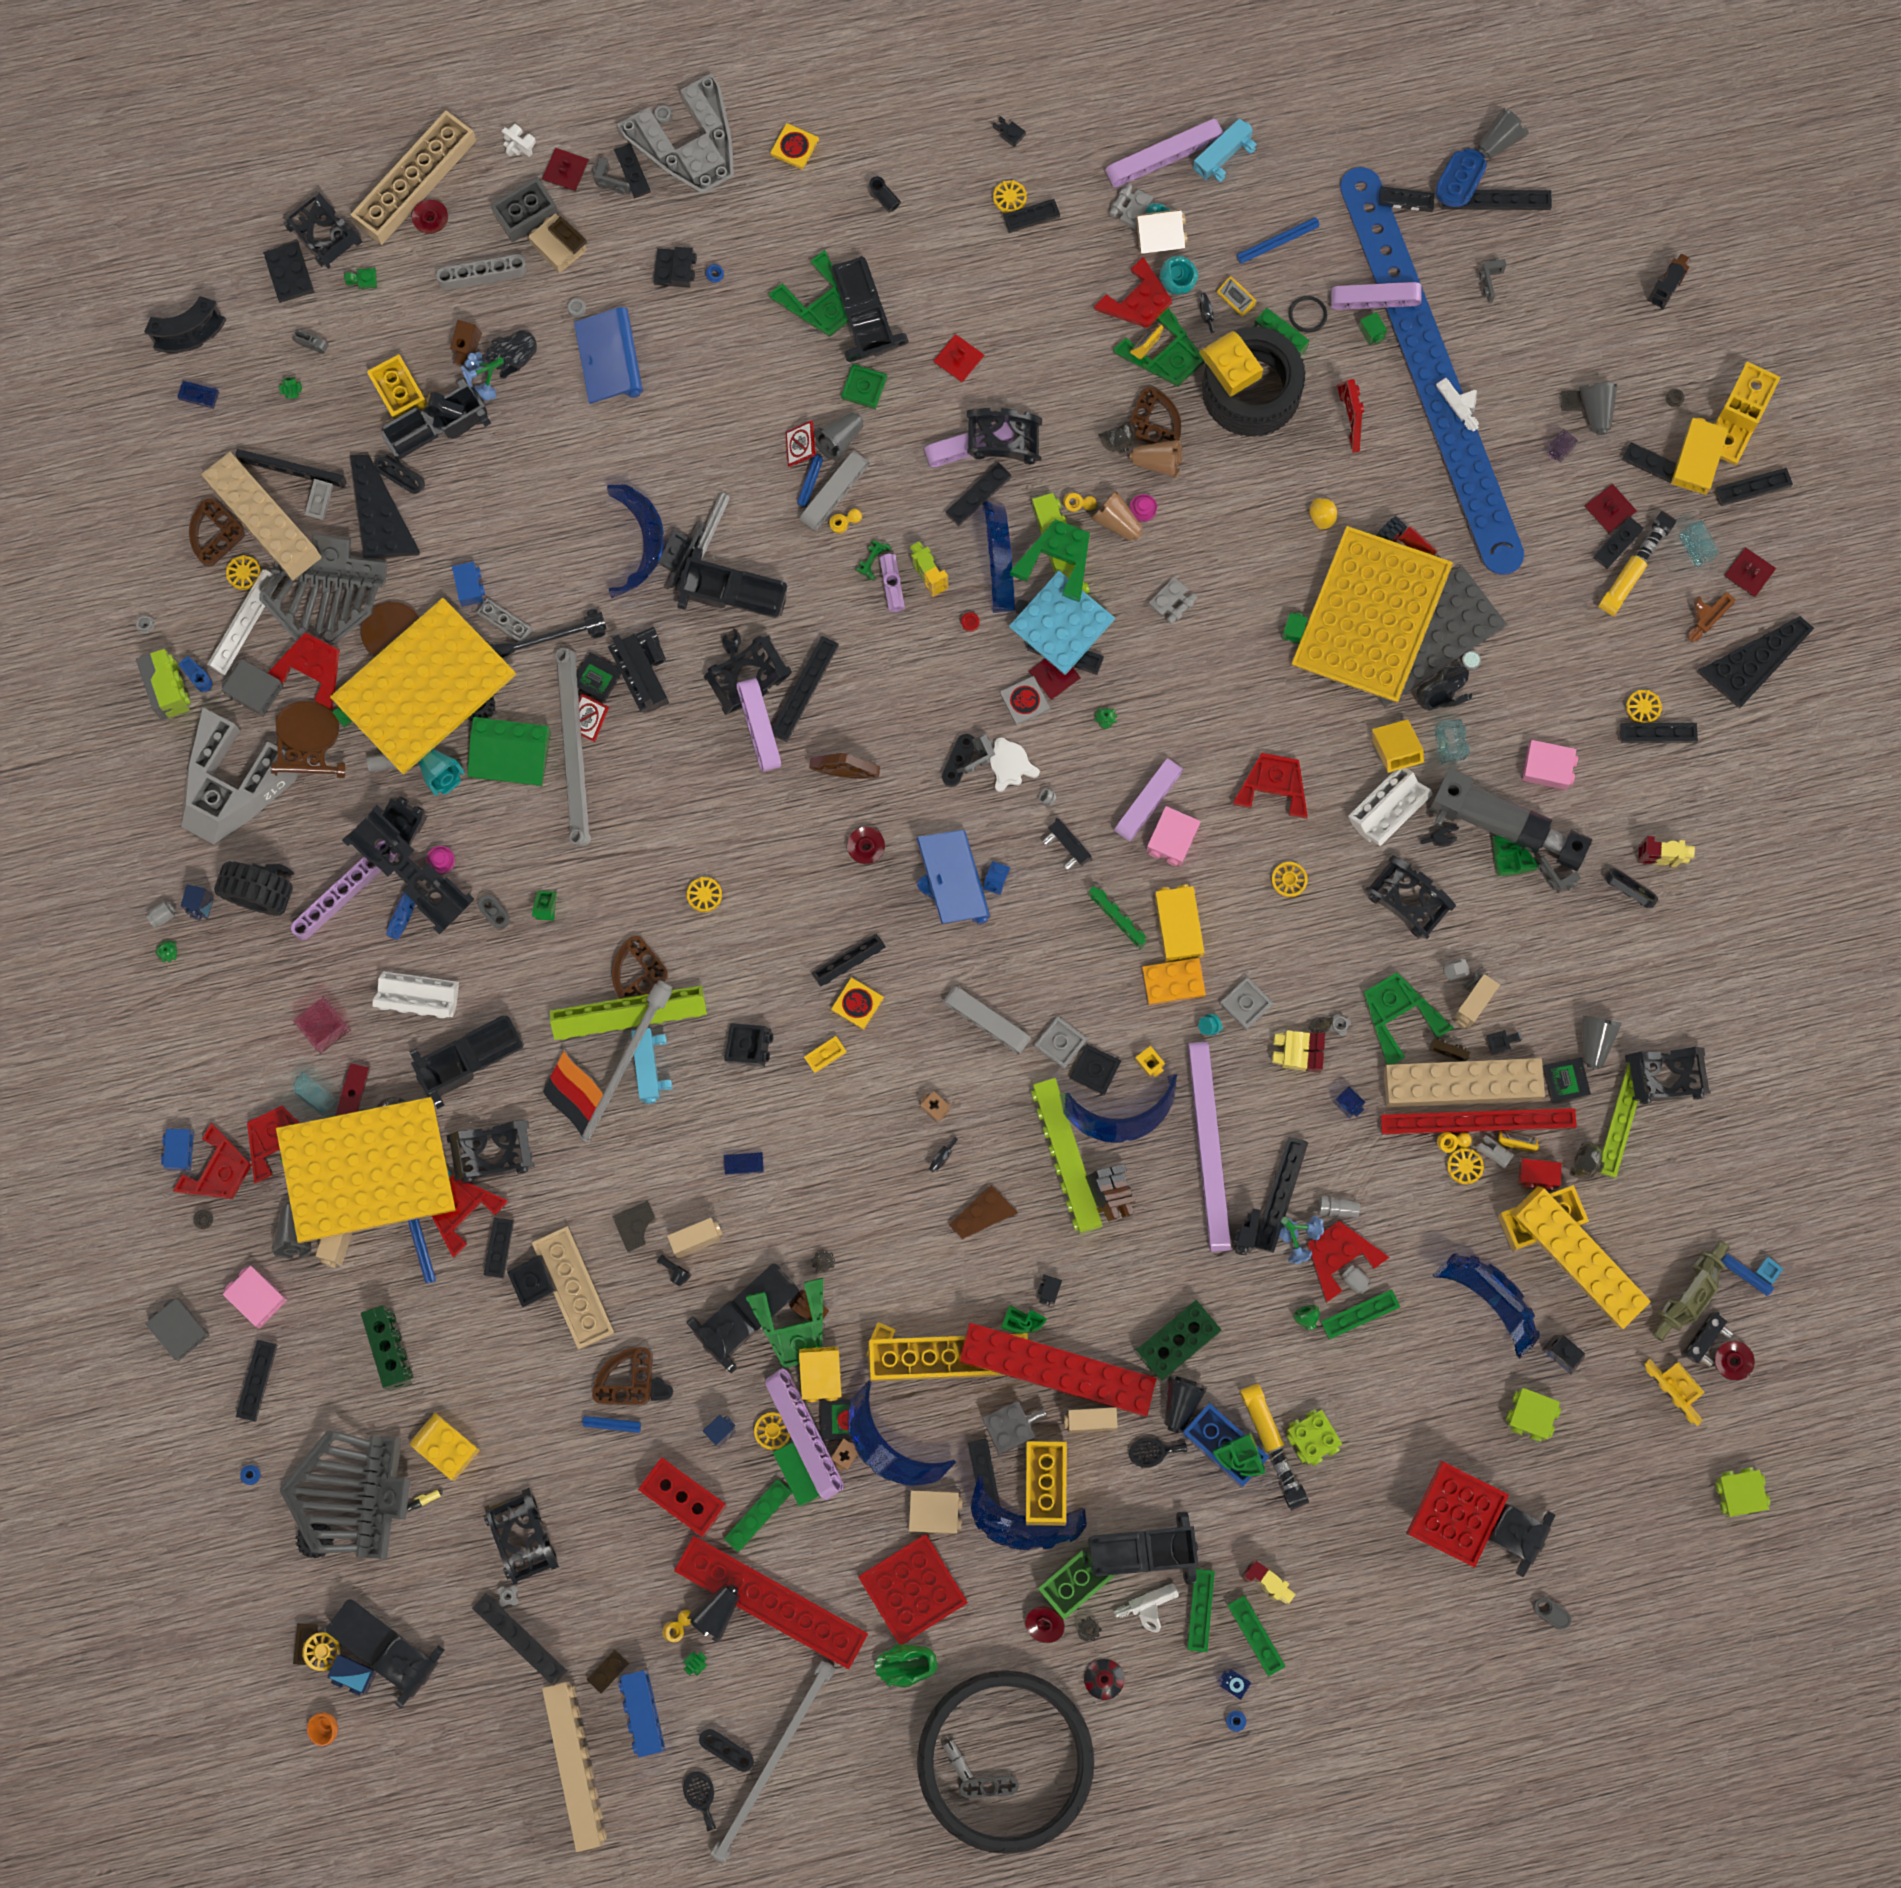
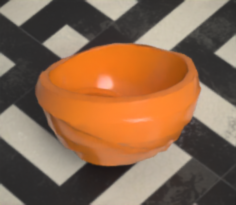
[307,1712,338,1746]

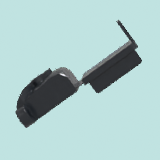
[831,256,909,362]
[382,377,491,463]
[677,547,787,618]
[409,1015,524,1109]
[686,1264,799,1374]
[1488,1504,1556,1577]
[1082,1511,1199,1584]
[326,1599,445,1709]

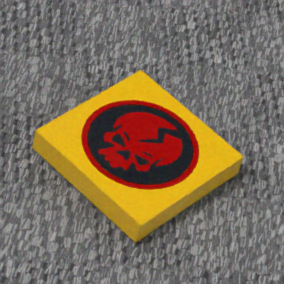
[770,123,819,170]
[831,977,884,1030]

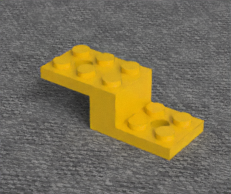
[1716,362,1781,466]

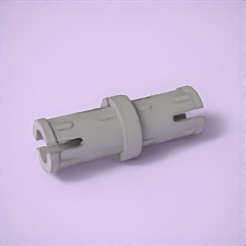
[942,1740,973,1782]

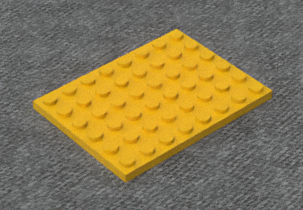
[1292,526,1453,703]
[330,598,517,775]
[276,1097,455,1243]

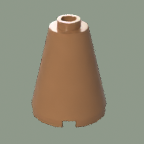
[1130,440,1182,478]
[1091,491,1143,541]

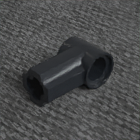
[869,176,901,213]
[425,392,464,420]
[636,627,666,667]

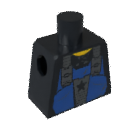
[1542,1335,1585,1375]

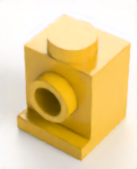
[1135,1046,1165,1078]

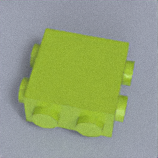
[1505,1388,1561,1442]
[1286,1409,1342,1466]
[1715,1467,1770,1518]

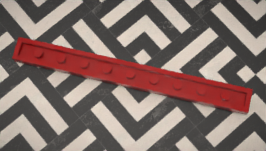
[1380,1108,1577,1135]

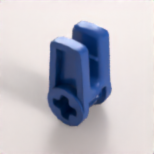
[179,656,213,692]

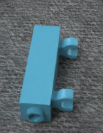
[1193,118,1257,182]
[631,1028,673,1104]

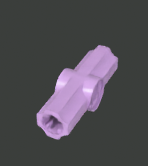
[880,554,905,612]

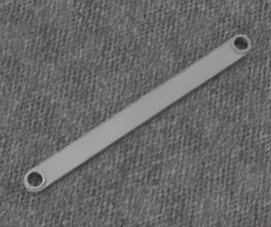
[555,648,591,846]
[710,1660,836,1864]

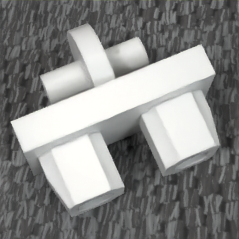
[502,124,536,157]

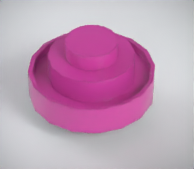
[1130,494,1157,522]
[426,846,455,875]

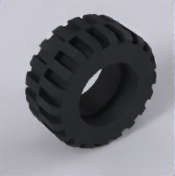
[214,861,293,916]

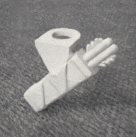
[1436,378,1479,431]
[1114,1583,1179,1632]

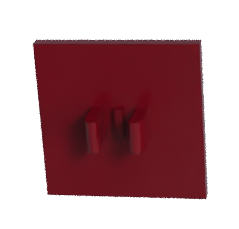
[542,148,589,191]
[1584,484,1637,534]
[1724,547,1777,597]
[1028,659,1081,700]

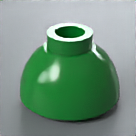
[1293,1305,1320,1331]

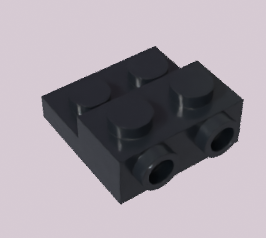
[654,247,697,288]
[382,796,428,845]
[724,1023,773,1067]
[1232,1208,1261,1255]

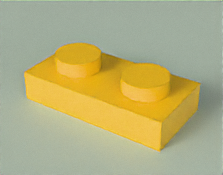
[804,1036,847,1074]

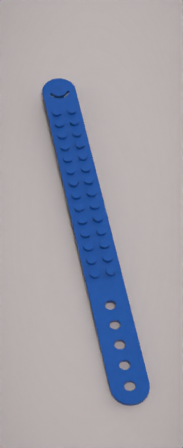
[1340,167,1524,575]

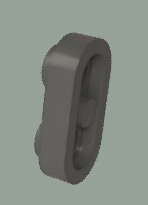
[478,895,510,929]

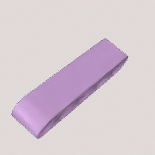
[1331,282,1421,310]
[924,422,1016,467]
[737,678,781,772]
[1114,758,1183,842]

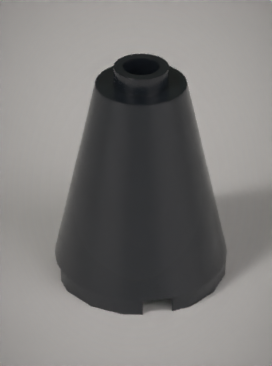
[1165,1375,1207,1433]
[687,1583,740,1642]

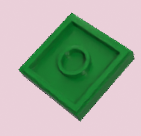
[841,364,888,410]

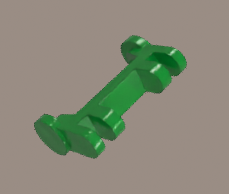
[855,540,892,581]

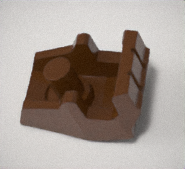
[789,1289,829,1321]

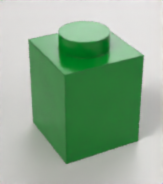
[1359,312,1387,345]
[1282,612,1308,644]

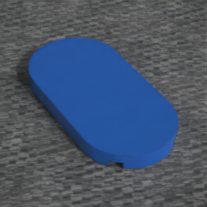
[1436,149,1487,207]

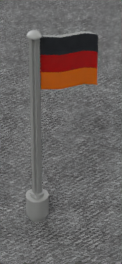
[543,980,672,1143]

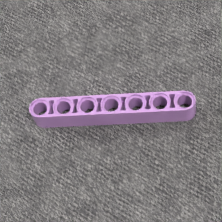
[1105,119,1224,187]
[291,841,397,940]
[765,1368,844,1500]

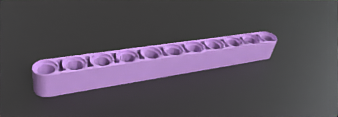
[1188,1041,1231,1252]

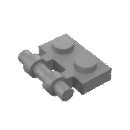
[1109,184,1153,230]
[1148,577,1197,624]

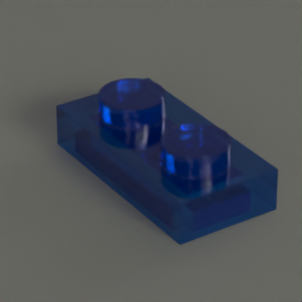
[177,381,220,409]
[724,1152,764,1175]

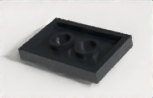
[263,241,314,303]

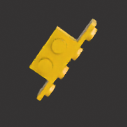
[1644,1359,1705,1426]

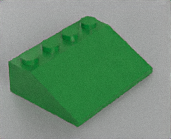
[467,717,551,787]

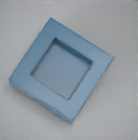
[1755,1257,1784,1285]

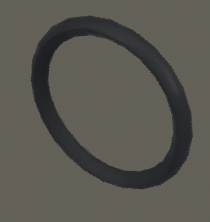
[1289,296,1328,332]

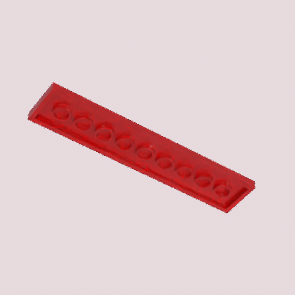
[958,1323,1157,1417]
[674,1536,868,1670]

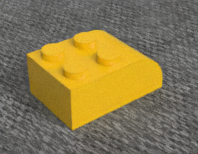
[1199,331,1263,397]
[367,354,426,420]
[409,1412,480,1481]

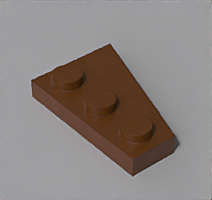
[949,1185,1018,1240]

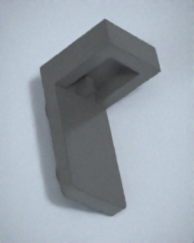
[594,158,631,194]
[1479,258,1507,303]
[956,734,995,774]
[1537,856,1581,893]

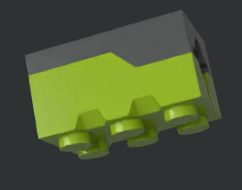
[136,649,191,720]

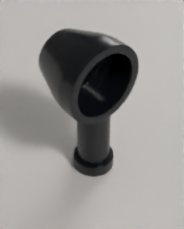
[657,1254,692,1286]

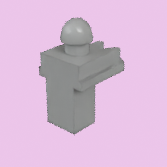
[1444,959,1470,981]

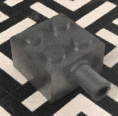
[982,1401,1047,1455]

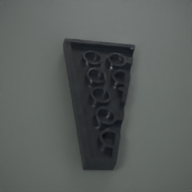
[349,454,420,558]
[1697,616,1814,709]

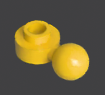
[1063,492,1097,512]
[829,509,862,534]
[1437,1132,1472,1153]
[662,1610,691,1643]

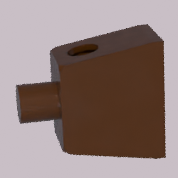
[450,320,482,366]

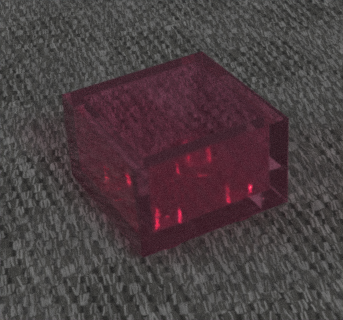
[293,997,351,1054]

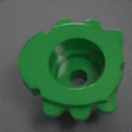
[1094,708,1117,729]
[155,940,178,963]

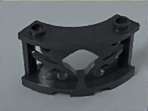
[282,191,363,269]
[144,296,226,353]
[967,408,1042,465]
[704,635,792,715]
[1365,855,1456,939]
[1625,1046,1711,1105]
[446,1121,535,1184]
[483,1488,559,1585]

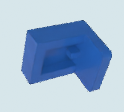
[983,861,1010,895]

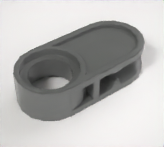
[292,330,329,354]
[1533,1598,1571,1629]

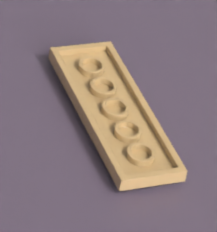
[532,1226,615,1350]

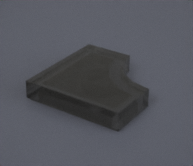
[612,1201,656,1253]

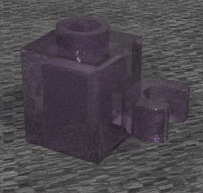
[1547,429,1578,463]

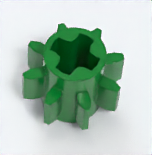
[278,377,302,399]
[683,1651,708,1676]

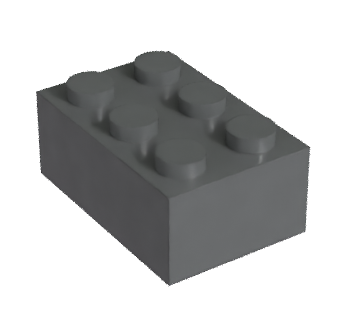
[490,177,559,243]

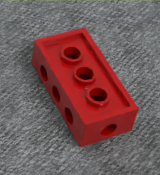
[638,1457,727,1538]

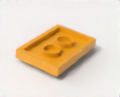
[1142,958,1206,1005]

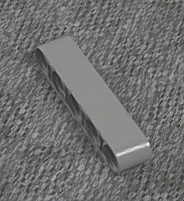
[436,255,527,290]
[800,451,870,531]
[943,986,1031,1055]

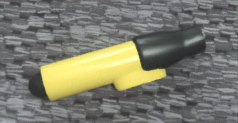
[407,1489,443,1512]

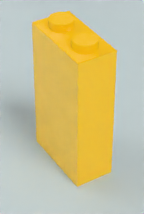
[1671,418,1729,495]
[1155,884,1205,962]

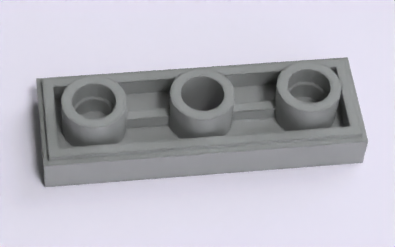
[476,598,533,642]

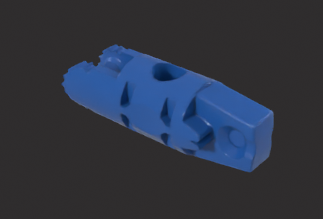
[386,893,415,940]

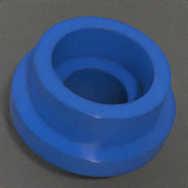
[706,264,724,283]
[240,1465,261,1485]
[1226,1711,1246,1732]

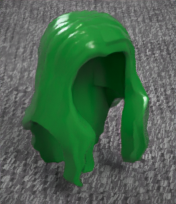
[875,1644,938,1688]

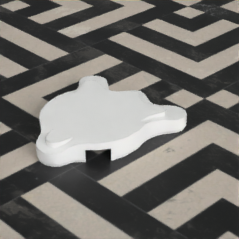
[990,738,1040,792]

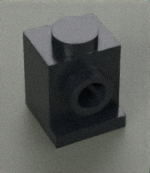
[1037,1274,1062,1306]

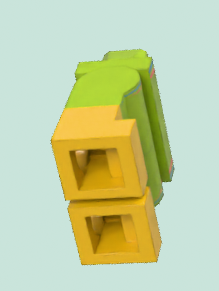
[910,541,949,597]

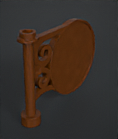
[360,602,419,657]
[271,701,345,778]

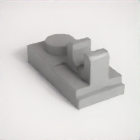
[305,479,333,520]

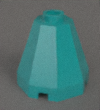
[418,749,464,796]

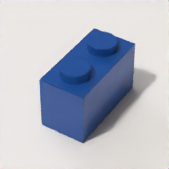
[452,561,486,607]
[161,1129,194,1171]

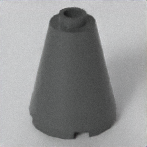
[1478,108,1529,159]
[1580,382,1618,435]
[814,413,863,461]
[1582,1015,1621,1069]
[272,1202,312,1259]

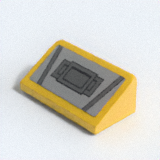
[1216,276,1256,317]
[1130,325,1163,359]
[1497,1131,1539,1153]

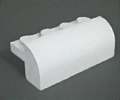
[1348,768,1433,846]
[372,971,459,1018]

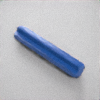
[797,455,823,507]
[1721,1254,1774,1296]
[582,1416,641,1433]

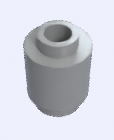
[146,901,176,928]
[1341,1265,1370,1294]

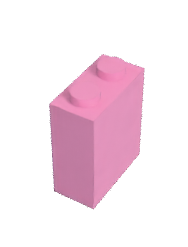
[1522,740,1578,790]
[1146,806,1201,866]
[223,1266,287,1329]

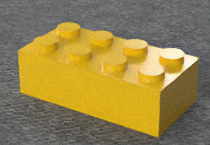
[1498,1185,1589,1252]
[1026,1441,1067,1526]

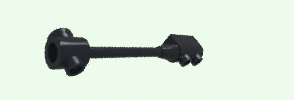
[486,609,607,658]

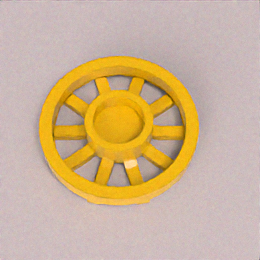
[993,180,1027,213]
[226,555,261,590]
[1626,690,1662,723]
[1271,862,1308,897]
[686,877,722,913]
[1447,1148,1484,1185]
[754,1412,791,1450]
[302,1632,340,1671]

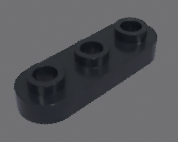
[375,455,425,494]
[942,734,975,788]
[1605,868,1658,908]
[699,1729,754,1772]

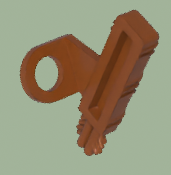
[1688,592,1736,642]

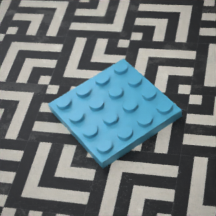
[1009,571,1115,675]

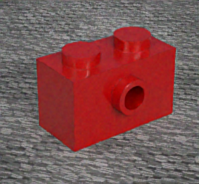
[1518,1159,1562,1191]

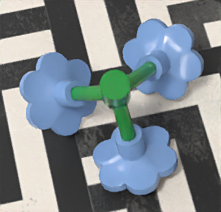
[461,352,504,401]
[1279,1216,1324,1264]

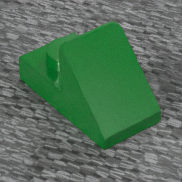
[532,891,557,921]

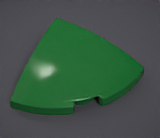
[1493,836,1538,876]
[1000,1305,1047,1334]
[1213,1433,1266,1476]

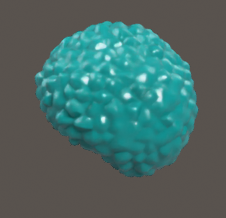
[1159,255,1199,295]

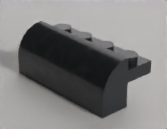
[608,634,669,713]

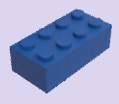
[1182,1403,1269,1488]
[618,1670,666,1758]

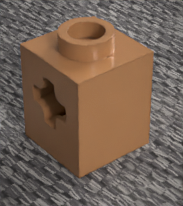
[920,1091,951,1124]
[831,1439,861,1472]

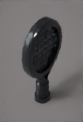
[1129,1438,1187,1468]
[683,1771,716,1832]

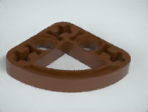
[1127,387,1181,444]
[189,498,245,567]
[809,753,880,779]
[612,936,668,999]
[592,1347,653,1406]

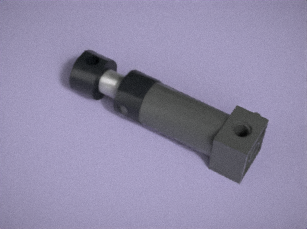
[1429,768,1592,871]

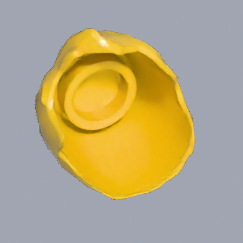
[1309,498,1337,529]

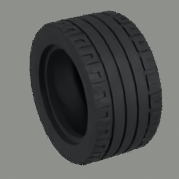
[1202,326,1306,437]

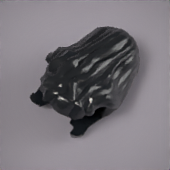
[486,330,537,379]
[1416,664,1472,711]

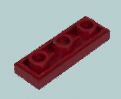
[335,1063,370,1116]

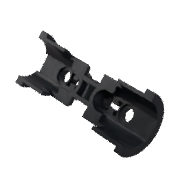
[342,805,474,935]

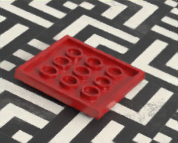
[1406,1460,1509,1568]
[858,1534,968,1645]

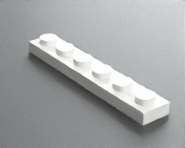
[207,569,278,675]

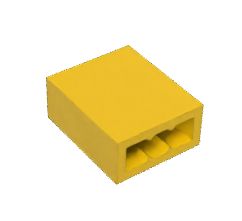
[1372,719,1424,773]
[799,1346,842,1402]

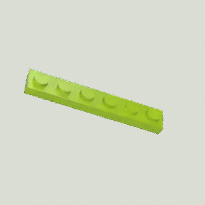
[1596,1063,1644,1179]

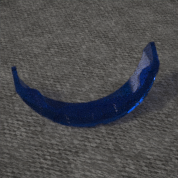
[607,484,664,598]
[982,501,1015,613]
[1060,1074,1177,1143]
[1432,1253,1540,1359]
[848,1380,956,1486]
[971,1475,1087,1551]

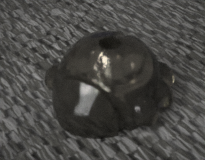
[1308,1017,1331,1033]
[811,1249,835,1272]
[1077,1616,1102,1641]

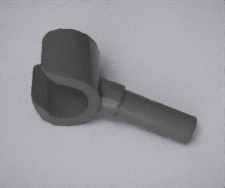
[1464,967,1488,990]

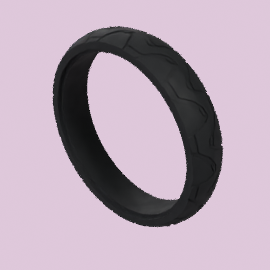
[917,1670,1094,1854]

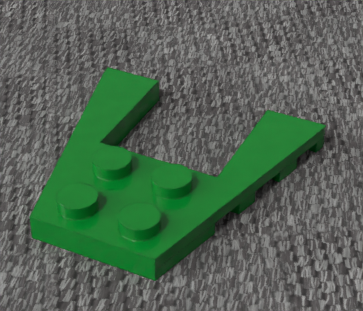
[768,250,848,337]
[1113,308,1204,387]
[1010,519,1090,603]
[1363,972,1454,1065]
[746,1277,823,1368]

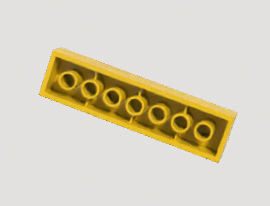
[1510,1186,1651,1329]
[868,1333,1028,1382]

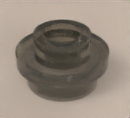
[1666,389,1685,407]
[193,1210,213,1230]

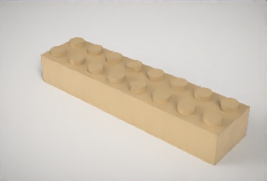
[350,110,476,245]
[201,452,322,581]
[1384,1058,1545,1107]
[542,1682,607,1852]

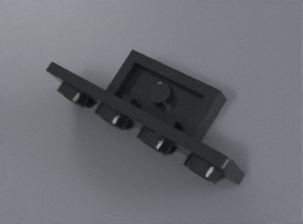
[656,522,705,590]

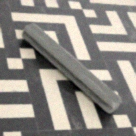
[696,493,730,560]

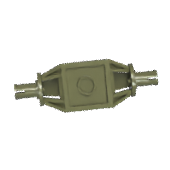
[1652,1240,1730,1342]

